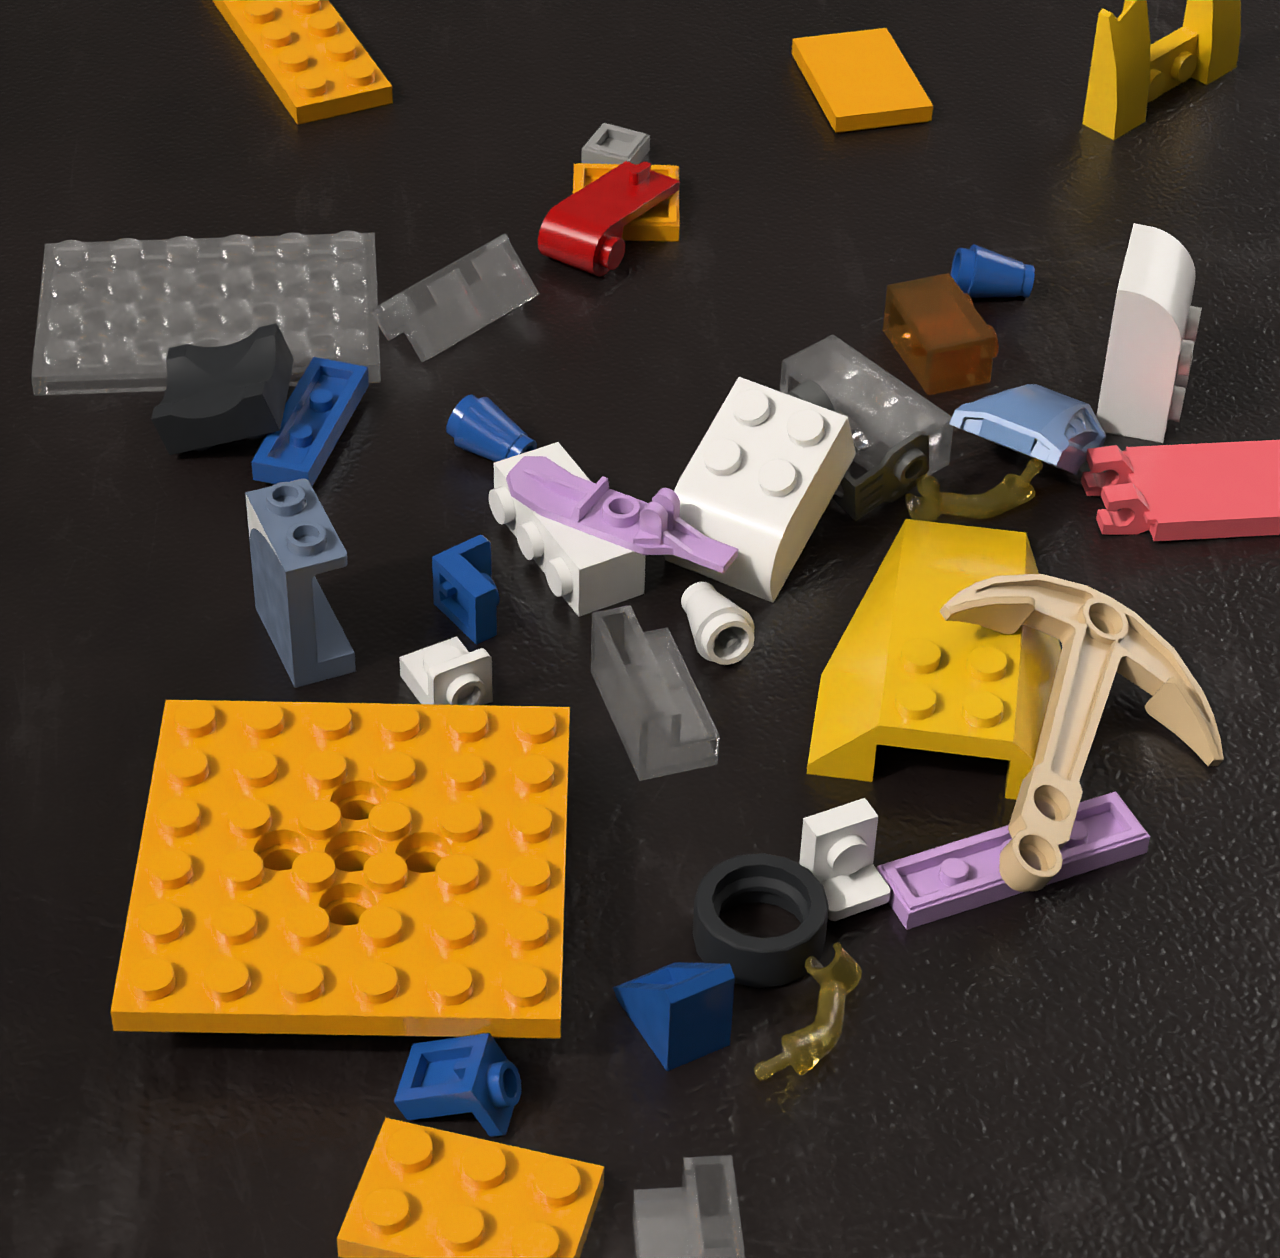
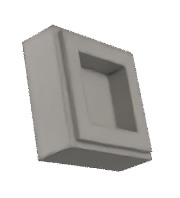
[582,123,650,165]

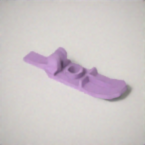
[506,456,738,574]

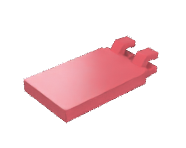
[1081,440,1280,541]

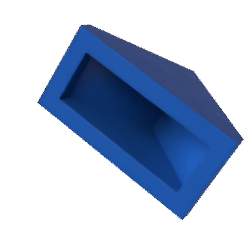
[613,962,735,1071]

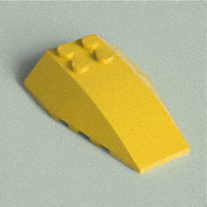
[807,519,1062,800]

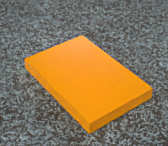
[792,28,933,133]

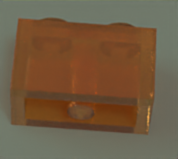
[883,273,999,395]

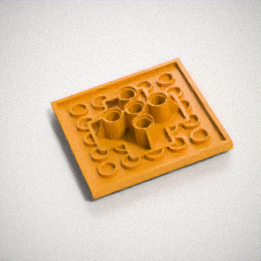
[111,700,570,1039]

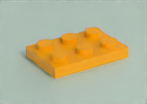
[337,1118,604,1258]

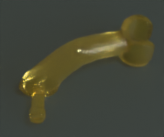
[905,458,1043,522]
[754,942,862,1080]

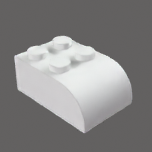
[1096,223,1202,443]
[664,377,856,603]

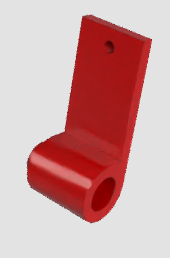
[538,161,680,277]

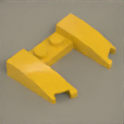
[1082,0,1241,140]

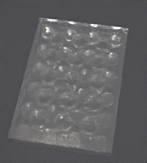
[31,231,381,396]

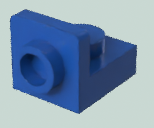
[432,535,500,645]
[394,1033,521,1137]

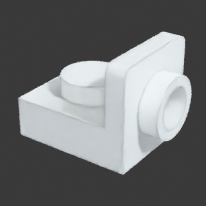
[399,636,493,705]
[799,798,891,921]

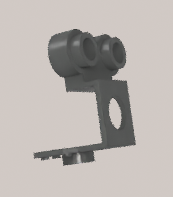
[787,379,930,521]

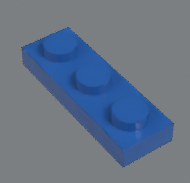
[251,357,369,486]

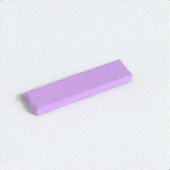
[877,791,1150,930]

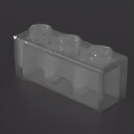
[780,335,953,478]

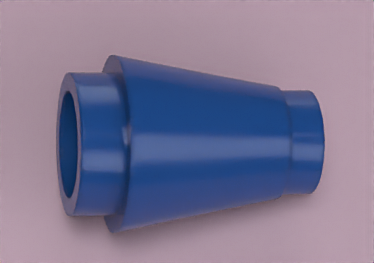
[950,244,1035,299]
[446,394,537,462]

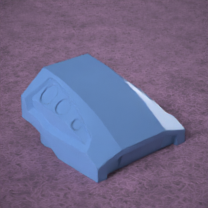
[949,384,1107,475]

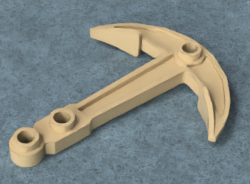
[939,574,1224,892]

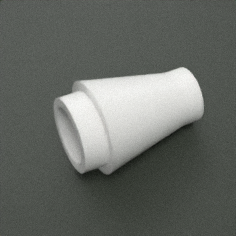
[681,582,755,665]

